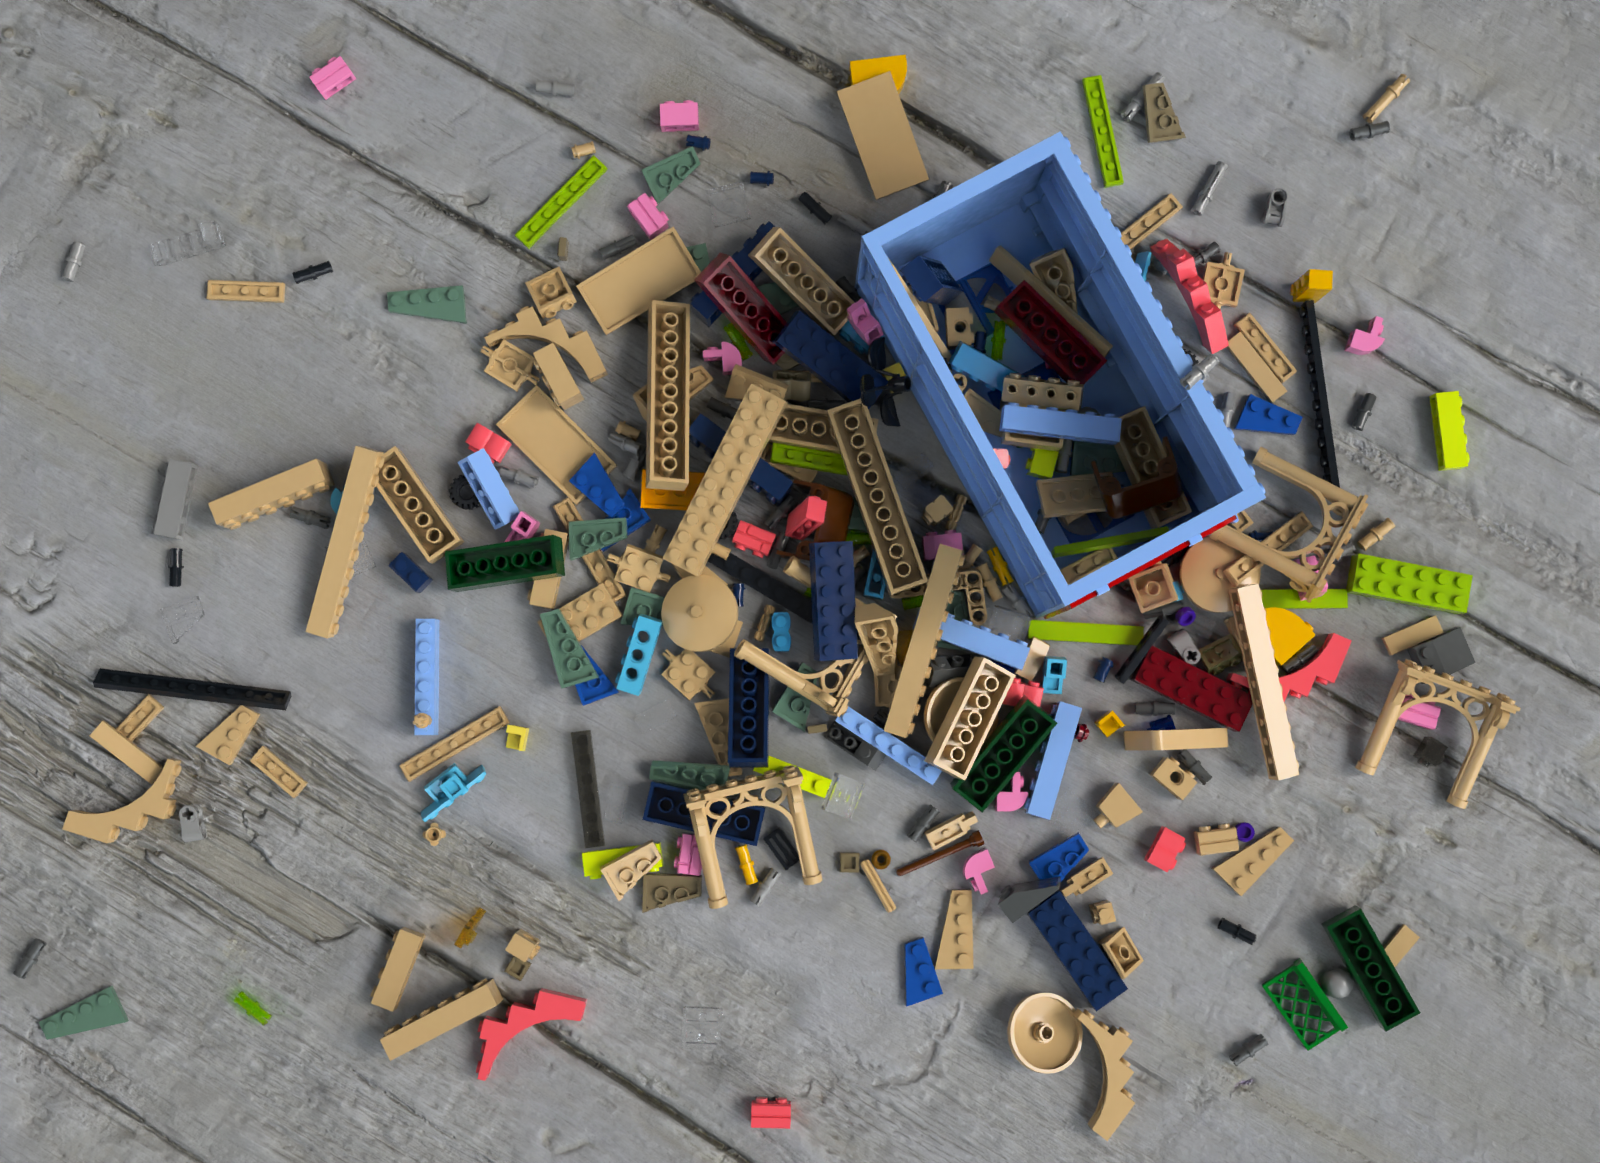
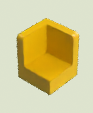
[1094,710,1125,738]

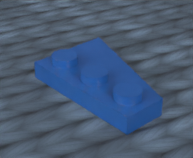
[569,453,625,518]
[601,488,651,552]
[575,645,619,706]
[1029,832,1089,882]
[905,937,943,1007]

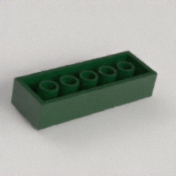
[445,535,565,592]
[950,695,1057,813]
[1321,905,1421,1032]

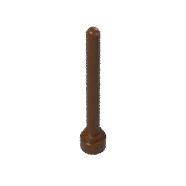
[896,830,985,876]

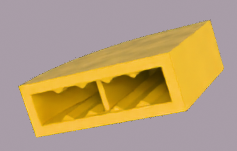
[849,55,907,94]
[1265,607,1315,666]

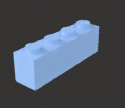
[457,448,520,530]

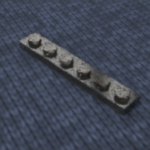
[571,730,605,848]

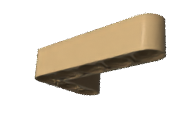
[888,567,987,625]
[1124,728,1228,750]

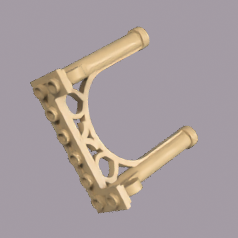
[1210,447,1368,603]
[734,556,897,717]
[1355,659,1521,809]
[683,765,823,909]

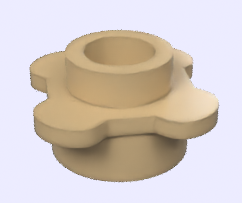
[423,823,446,846]

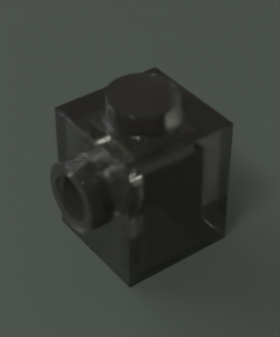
[1413,737,1448,768]

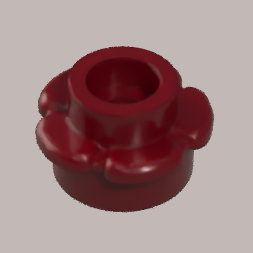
[1074,724,1089,742]

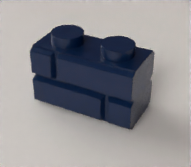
[388,552,433,593]

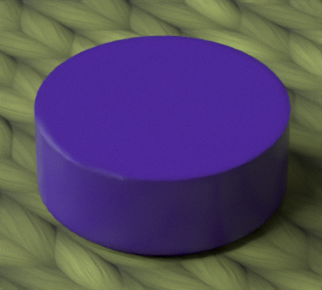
[1175,607,1196,626]
[1235,822,1255,842]

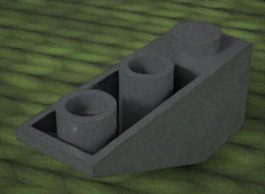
[925,654,981,688]
[824,721,886,771]

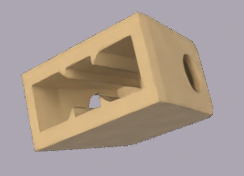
[1093,783,1143,829]

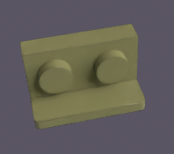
[1199,634,1243,675]

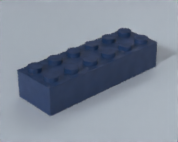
[690,221,775,327]
[900,255,964,306]
[772,310,888,410]
[689,413,793,505]
[809,541,858,661]
[728,648,770,768]
[642,781,766,846]
[1027,890,1128,1012]

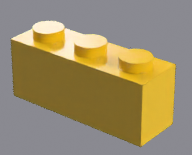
[1290,269,1333,303]

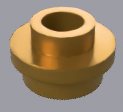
[871,850,891,869]

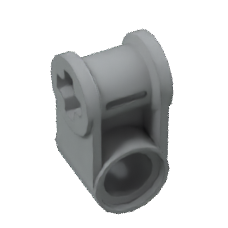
[1262,188,1288,227]
[1166,628,1201,665]
[179,804,207,843]

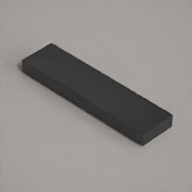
[1115,615,1169,684]

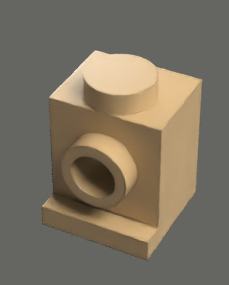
[1089,900,1116,925]

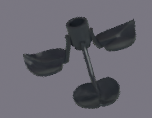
[860,337,911,427]

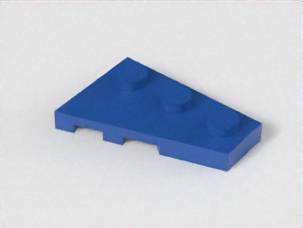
[1234,394,1303,435]

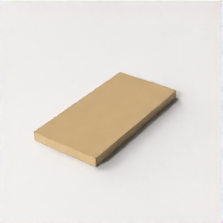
[837,71,929,200]
[576,226,701,335]
[496,385,617,505]

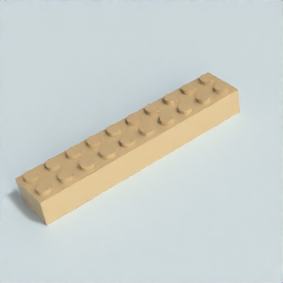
[646,300,690,491]
[663,384,788,576]
[827,399,928,596]

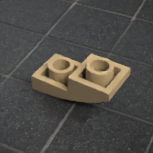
[1014,636,1050,681]

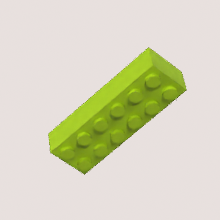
[1346,553,1473,614]

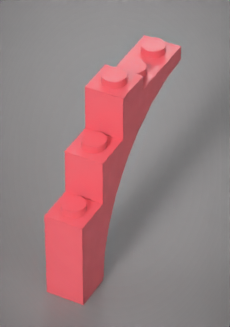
[1150,238,1229,354]
[1226,633,1352,702]
[476,988,587,1081]

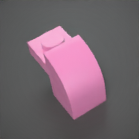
[846,298,884,345]
[1345,316,1385,355]
[703,342,742,375]
[505,511,540,542]
[995,772,1028,811]
[963,848,995,895]

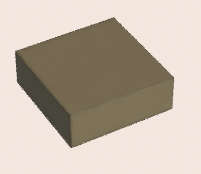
[557,237,569,261]
[807,724,827,734]
[840,852,859,873]
[504,956,532,981]

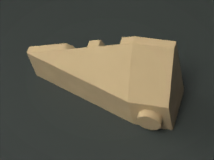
[1029,248,1078,314]
[633,365,714,422]
[855,603,898,677]

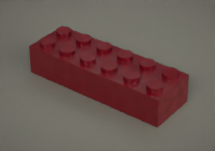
[694,252,787,365]
[994,280,1107,385]
[1131,646,1253,732]

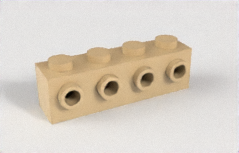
[1001,373,1084,411]

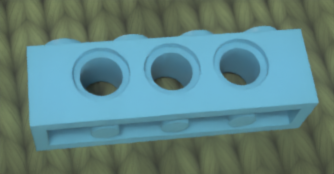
[615,614,663,696]

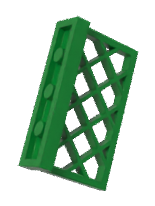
[1262,958,1348,1051]

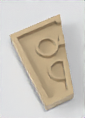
[725,364,789,400]

